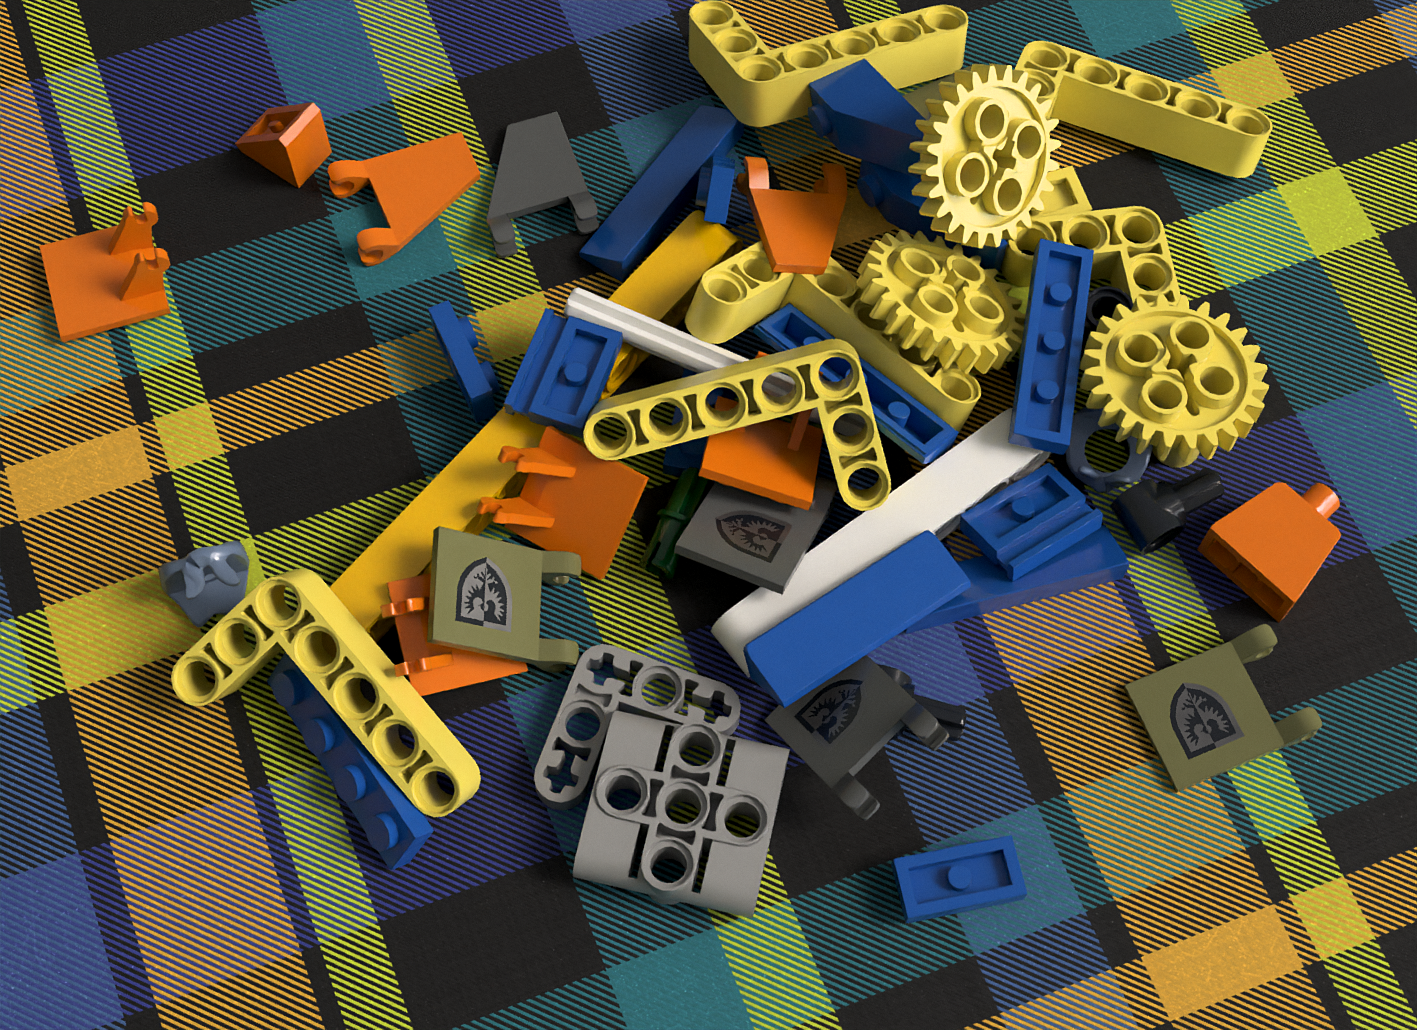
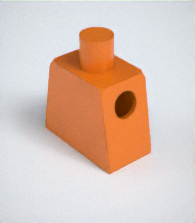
[1197,482,1341,622]

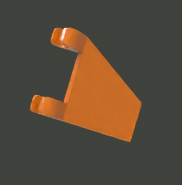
[328,132,480,267]
[735,156,848,275]

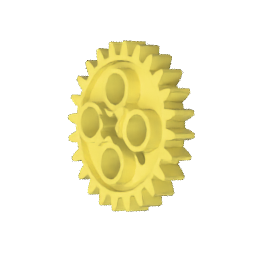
[908,64,1061,248]
[856,230,1025,374]
[1079,293,1269,463]

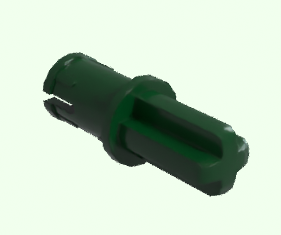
[639,467,713,579]

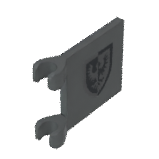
[674,476,838,595]
[765,655,949,821]

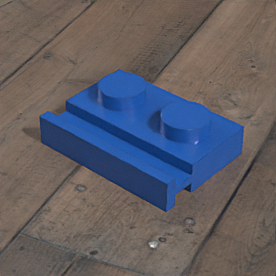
[504,308,623,439]
[960,463,1103,582]

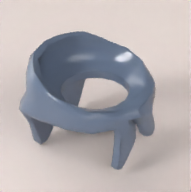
[1065,406,1153,493]
[158,541,250,627]

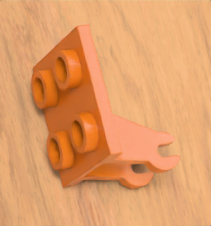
[39,202,171,342]
[698,351,824,511]
[476,425,649,580]
[380,573,528,696]

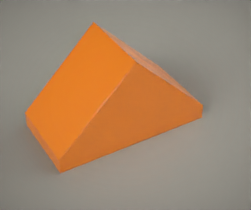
[235,102,332,189]

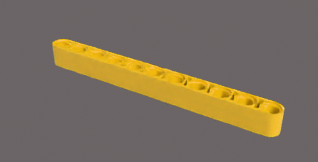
[322,210,743,657]

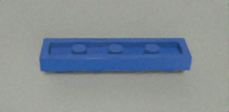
[1008,238,1094,455]
[267,652,434,870]

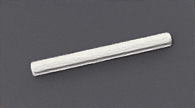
[564,288,865,436]

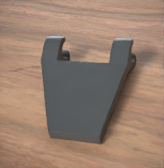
[486,111,599,258]

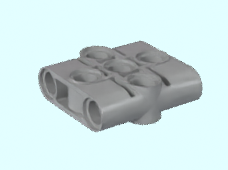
[573,710,790,918]

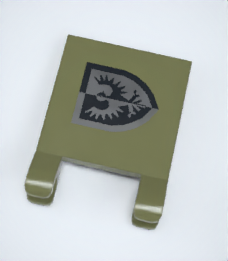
[427,526,582,673]
[1123,624,1322,793]

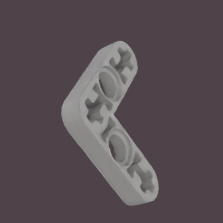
[534,644,741,811]

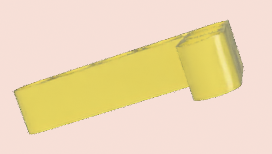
[689,0,969,127]
[1014,41,1272,178]
[1001,206,1200,468]
[685,241,981,434]
[583,339,891,511]
[171,568,481,817]

